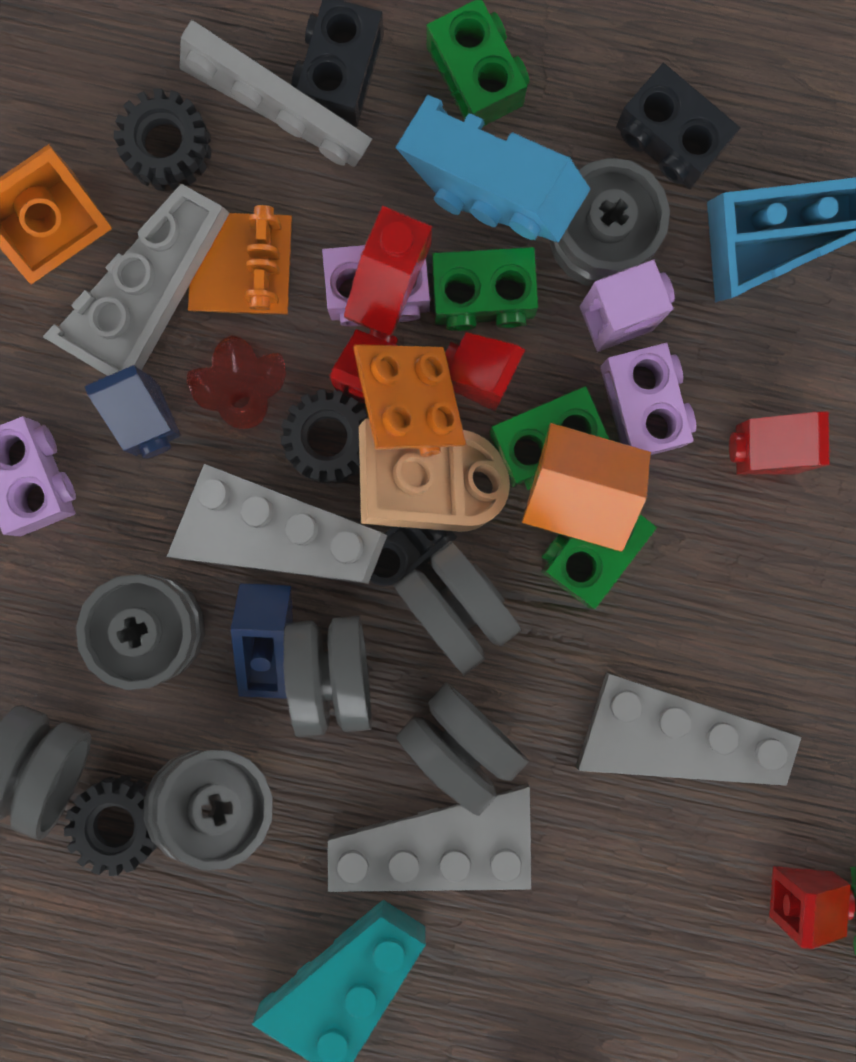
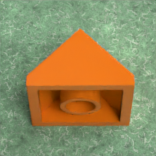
[0,144,112,285]
[522,423,651,552]

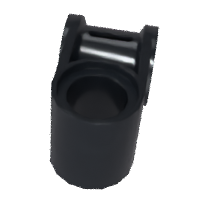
[370,526,457,587]

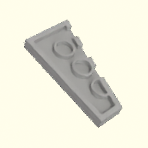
[180,19,372,167]
[43,184,229,376]
[166,464,387,584]
[576,672,802,786]
[328,784,531,892]

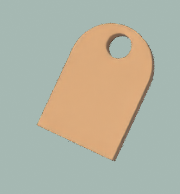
[359,419,510,532]

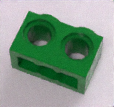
[426,0,530,126]
[432,247,538,331]
[489,386,609,490]
[541,514,657,609]

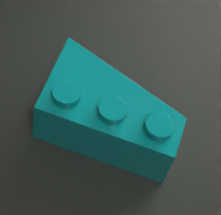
[252,900,426,1062]

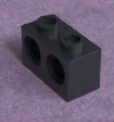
[291,0,384,127]
[616,62,741,190]

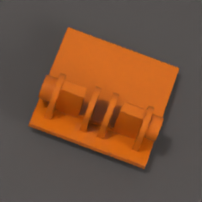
[188,205,292,315]
[353,345,466,457]

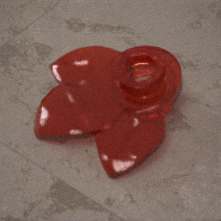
[187,335,286,429]

